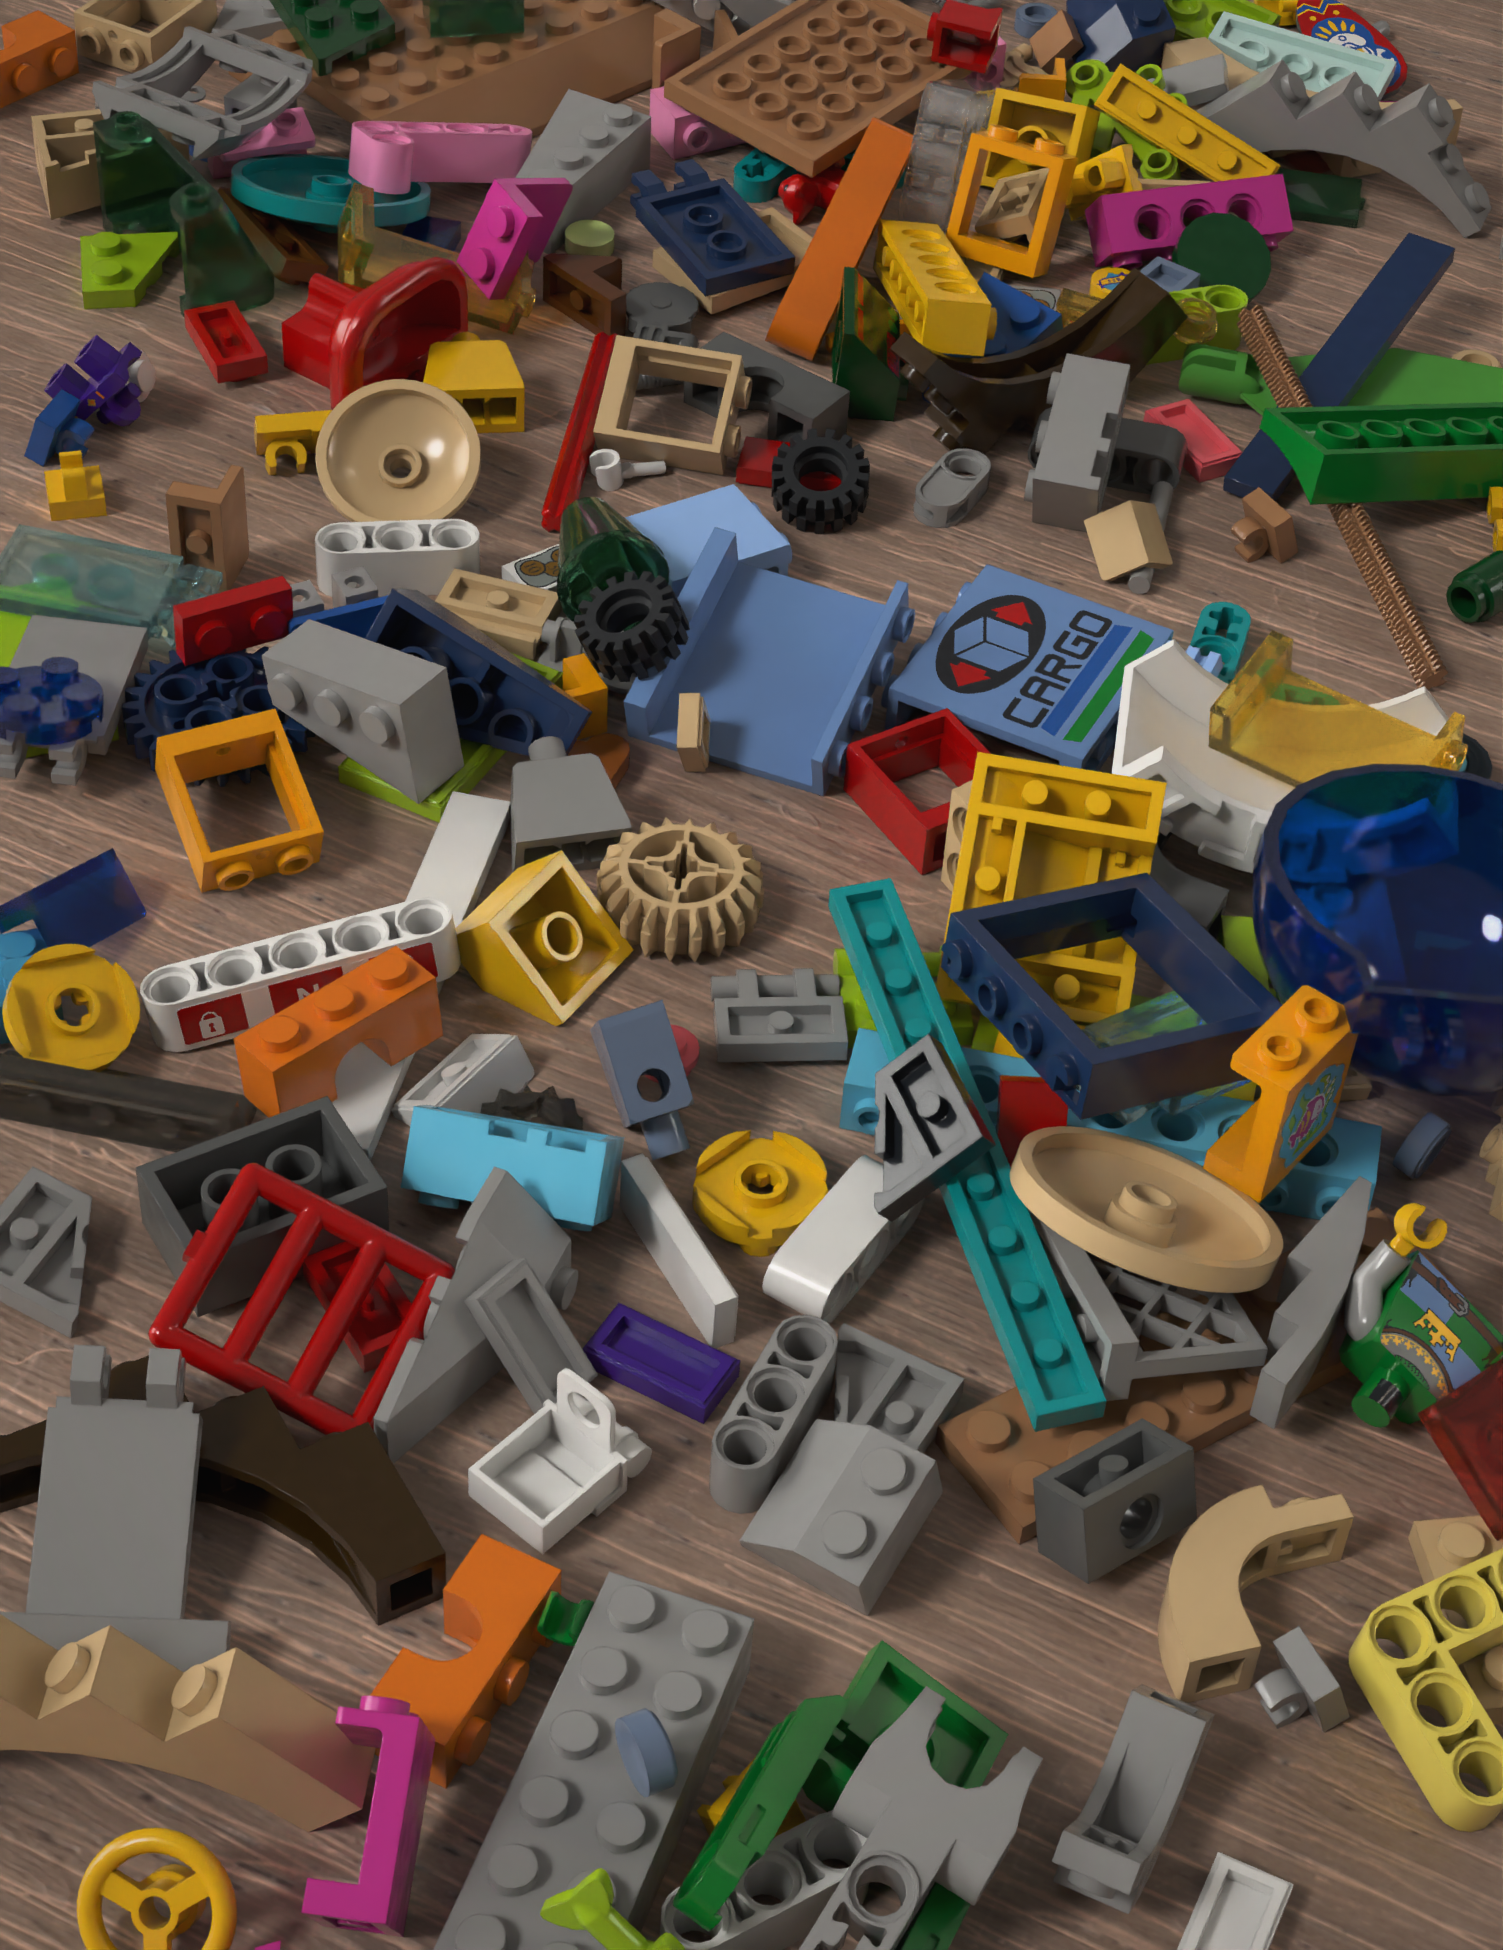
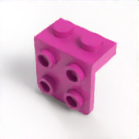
[456,177,573,300]

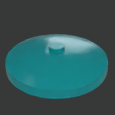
[230,154,431,233]

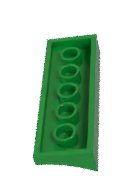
[1259,402,1503,505]

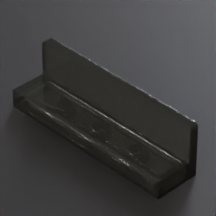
[0,1050,257,1152]

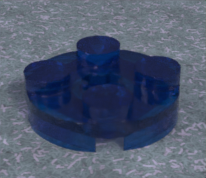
[0,657,104,745]

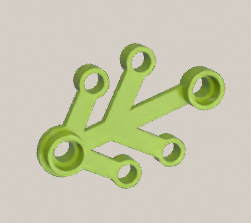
[1066,59,1188,180]

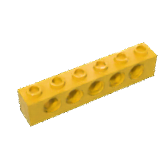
[873,219,997,356]

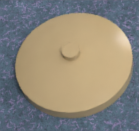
[1010,1126,1283,1293]

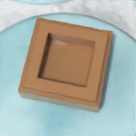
[1029,9,1084,75]

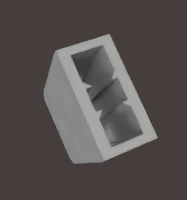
[510,736,632,873]

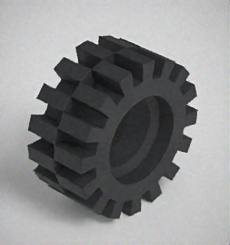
[771,428,870,534]
[574,571,690,682]

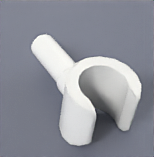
[589,449,666,491]

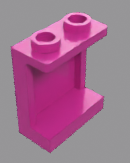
[301,1696,436,1937]

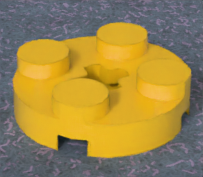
[2,944,140,1078]
[692,1130,828,1257]

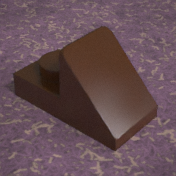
[543,253,627,336]

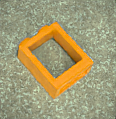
[946,124,1078,278]
[155,708,324,893]

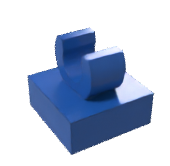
[24,389,95,467]

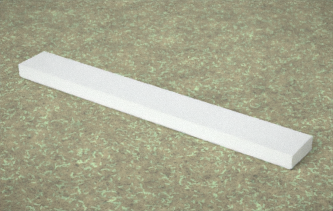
[332,791,511,1161]

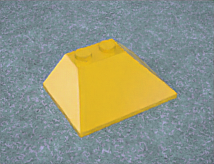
[936,752,1167,1032]

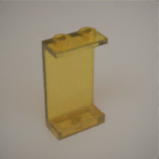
[338,182,536,335]
[1208,630,1468,816]

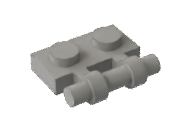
[710,968,848,1062]

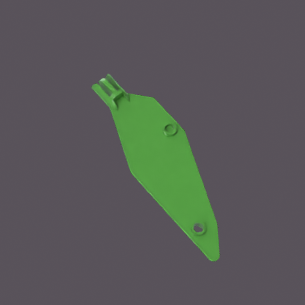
[1179,343,1503,416]

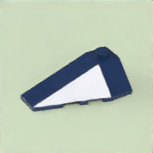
[1066,0,1176,72]
[365,588,592,756]

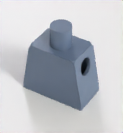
[590,1000,694,1161]

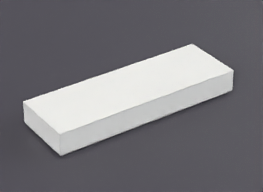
[620,1153,739,1349]

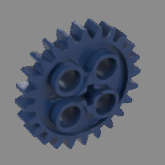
[122,646,316,787]

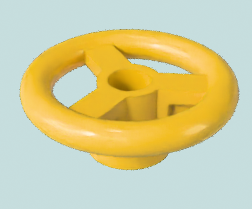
[77,1828,237,1950]

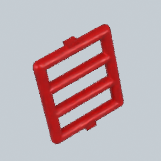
[148,1163,455,1435]

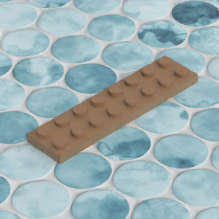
[935,1207,1466,1545]

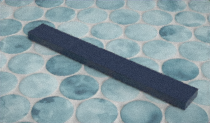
[1223,233,1455,502]

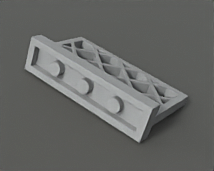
[1027,1208,1268,1401]

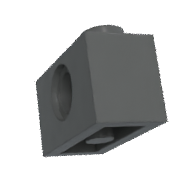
[1033,1418,1197,1584]

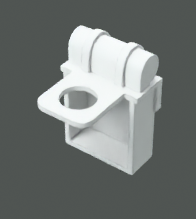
[468,1368,652,1555]

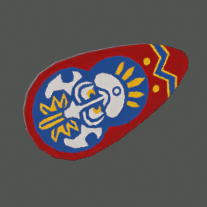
[1295,0,1408,100]

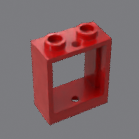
[843,708,991,875]

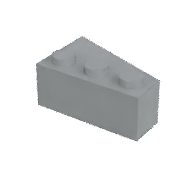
[261,619,464,804]

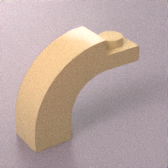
[1158,1485,1354,1703]

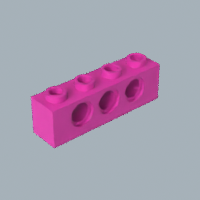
[1085,174,1294,270]

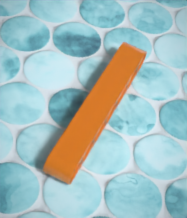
[765,117,918,361]

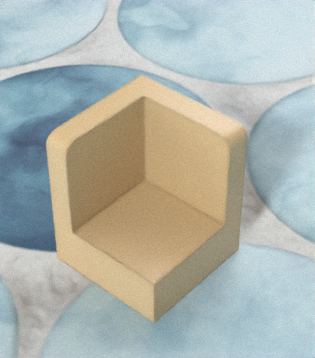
[1083,500,1173,581]

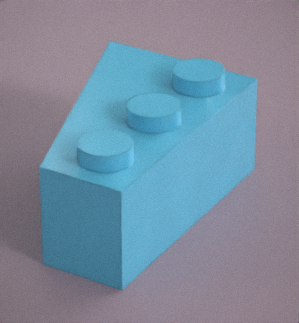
[401,1104,625,1231]

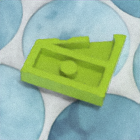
[80,232,180,309]

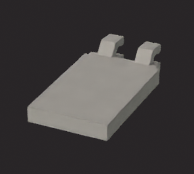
[0,615,149,786]
[26,1345,203,1619]

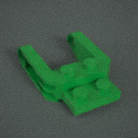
[673,1640,1009,1950]

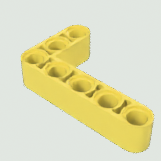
[1349,1548,1503,1832]

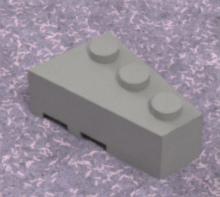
[1024,353,1130,532]

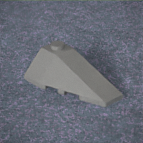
[373,1167,578,1464]

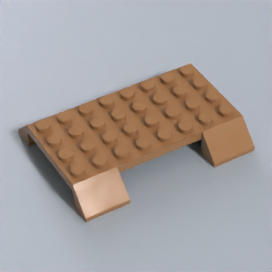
[229,0,665,138]

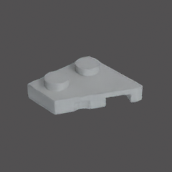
[0,1166,92,1338]
[834,1323,964,1453]

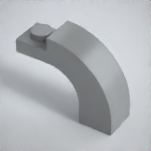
[1052,1684,1215,1914]

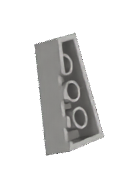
[515,89,651,254]

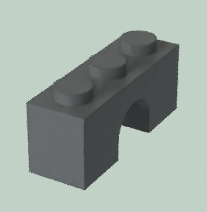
[684,332,850,442]

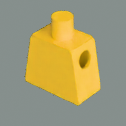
[423,332,525,434]

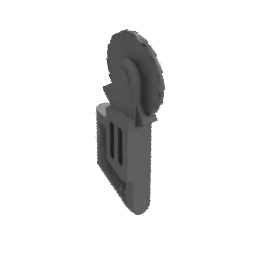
[626,282,699,390]

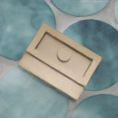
[435,568,561,660]

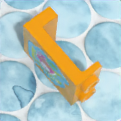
[1203,985,1363,1203]

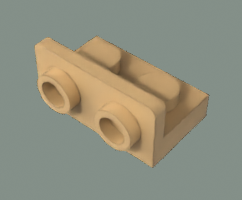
[975,168,1068,244]

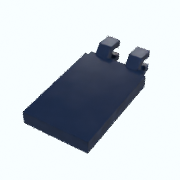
[630,159,795,297]

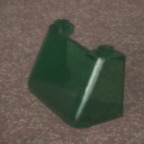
[93,111,275,318]

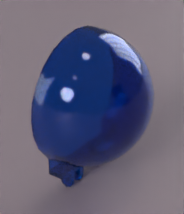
[1252,764,1503,1096]

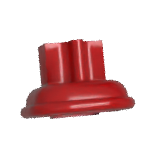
[281,256,469,410]

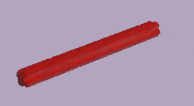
[541,331,617,533]

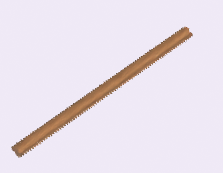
[1237,304,1449,690]

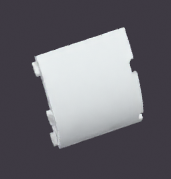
[1112,639,1459,882]

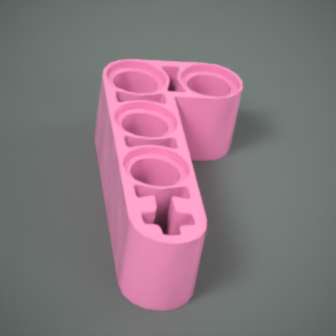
[348,121,533,194]

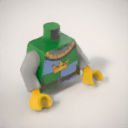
[1339,1203,1503,1428]

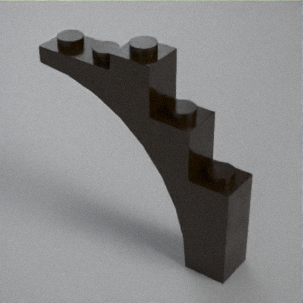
[891,268,1188,455]
[0,1355,446,1626]

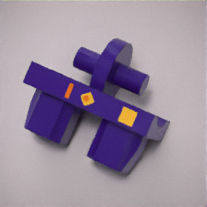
[44,335,142,427]

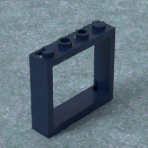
[941,873,1282,1120]

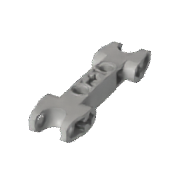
[799,1686,1043,1950]

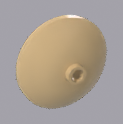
[315,379,481,522]

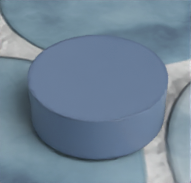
[1014,3,1058,39]
[1392,1112,1452,1179]
[615,1708,678,1797]

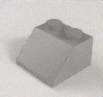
[739,1419,943,1616]

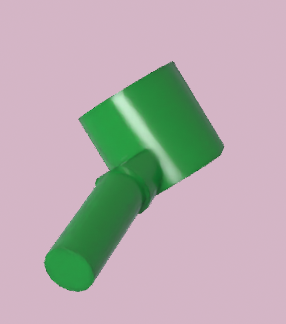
[537,1590,594,1646]

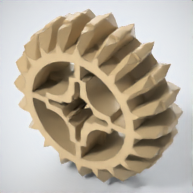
[597,817,764,963]

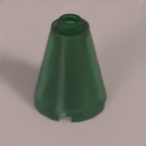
[557,497,670,631]

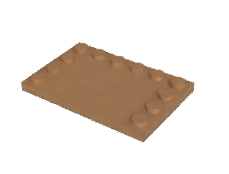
[664,0,974,178]

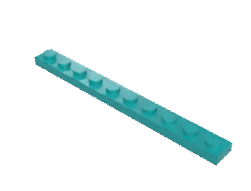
[828,878,1107,1432]

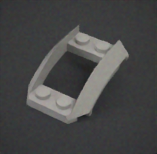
[92,26,313,161]

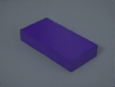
[583,1303,740,1424]

